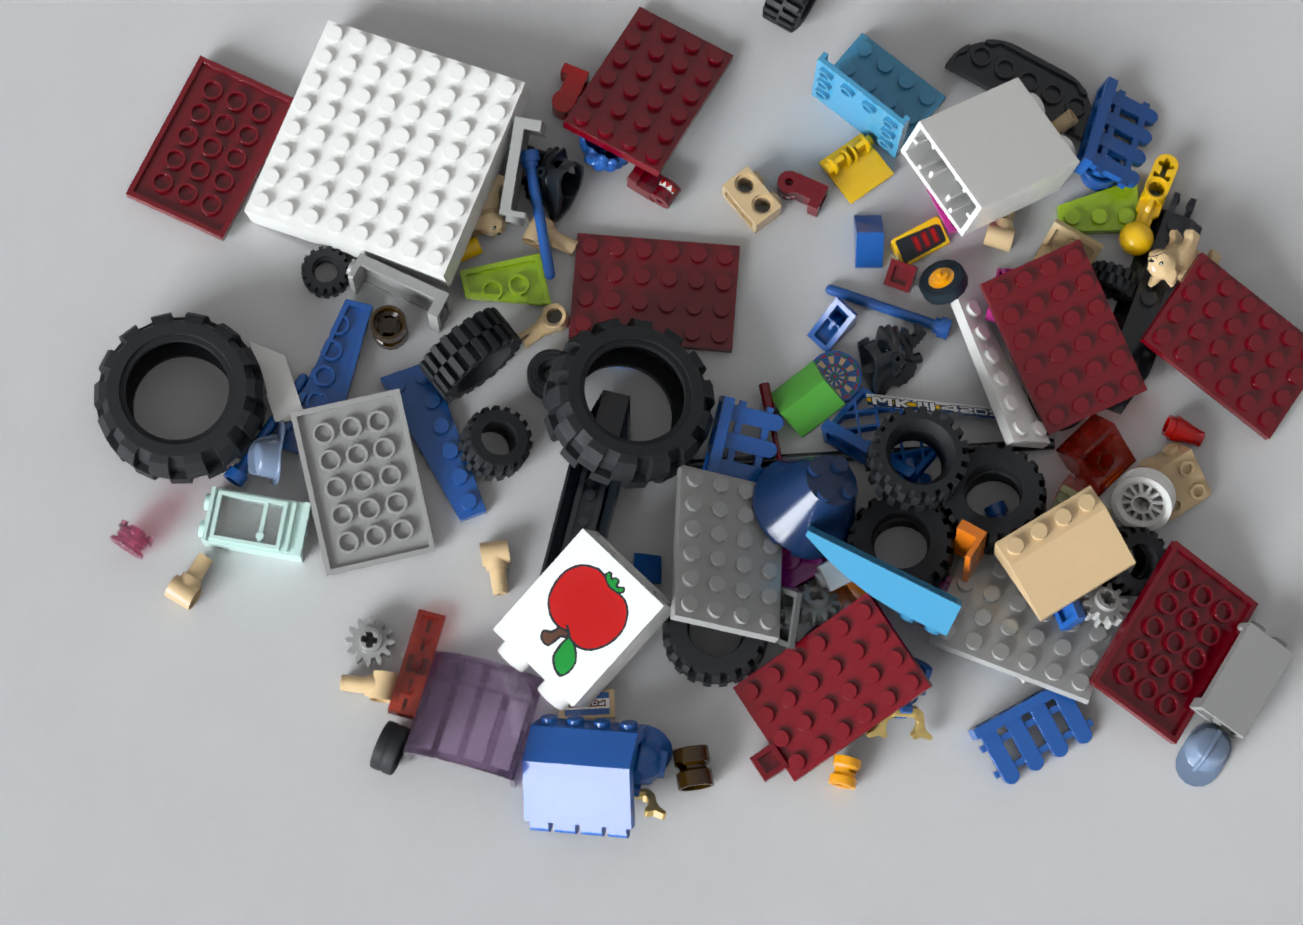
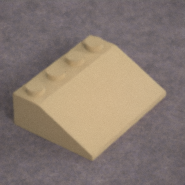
[994,486,1136,621]

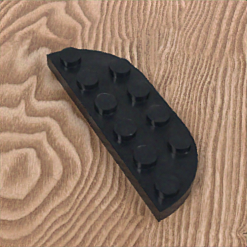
[945,39,1092,141]

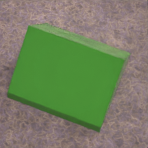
[771,361,846,438]

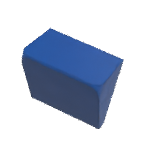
[633,553,661,584]

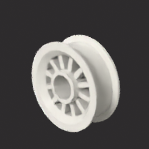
[1111,467,1176,531]

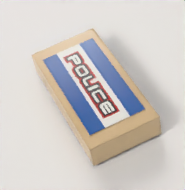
[559,689,616,720]

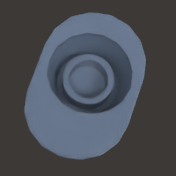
[248,420,285,486]
[1176,723,1232,787]

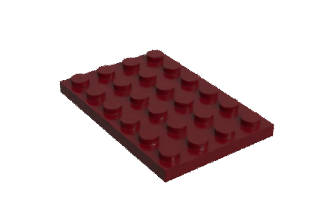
[563,7,734,177]
[126,55,294,241]
[568,233,740,353]
[979,239,1147,435]
[1139,252,1303,440]
[1089,541,1258,744]
[733,593,933,782]

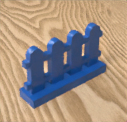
[1073,76,1158,189]
[702,396,783,483]
[967,688,1094,784]

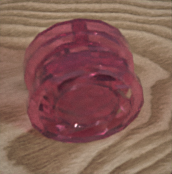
[110,519,155,560]

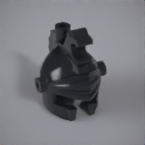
[521,145,584,223]
[857,322,926,396]

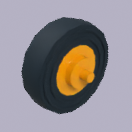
[919,259,968,305]

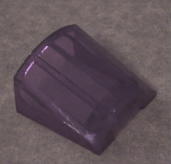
[403,651,544,788]

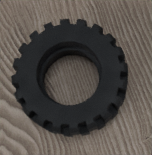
[940,444,1047,555]
[847,494,954,588]
[662,616,768,687]

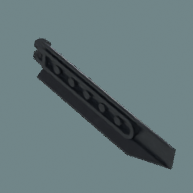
[1106,192,1202,415]
[540,390,630,576]

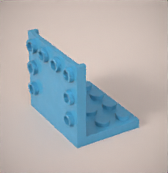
[811,33,946,159]

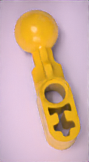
[1119,154,1179,256]

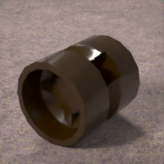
[370,305,408,350]
[672,745,714,791]

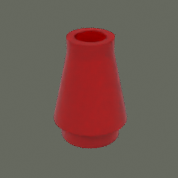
[1162,415,1205,447]

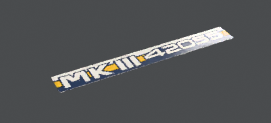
[866,394,996,419]

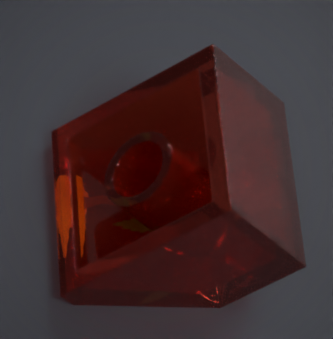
[1056,414,1136,497]

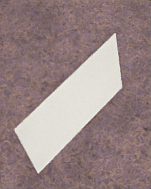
[249,341,303,422]

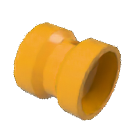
[828,754,862,790]

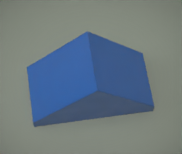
[854,215,884,268]
[807,296,858,352]

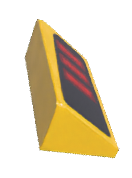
[890,216,950,264]

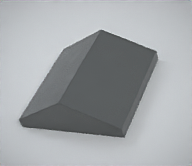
[775,585,803,649]

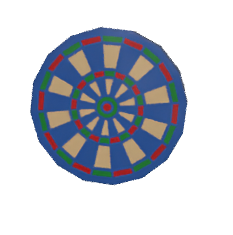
[813,351,862,403]

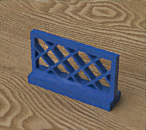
[821,387,938,483]

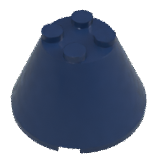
[752,455,858,560]

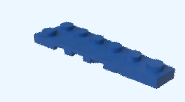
[282,299,373,455]
[380,364,487,522]

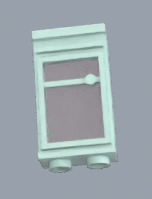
[198,486,313,563]

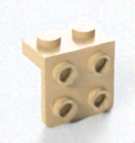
[1033,218,1104,265]
[1133,442,1211,521]

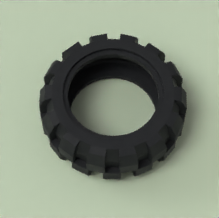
[94,312,267,484]
[542,318,715,489]

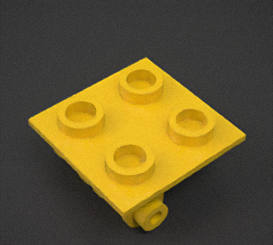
[819,133,894,204]

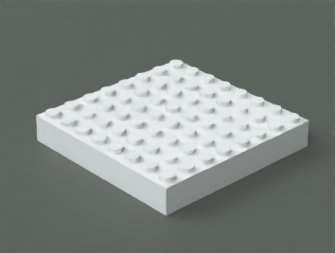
[244,20,531,288]

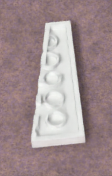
[951,298,1050,448]

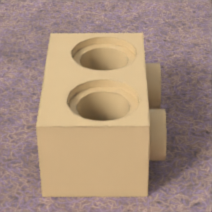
[721,166,782,234]

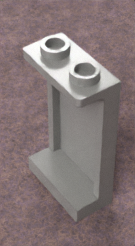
[499,116,547,226]
[346,253,452,333]
[1189,621,1294,738]

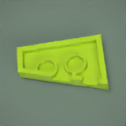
[1056,185,1138,234]
[459,253,551,307]

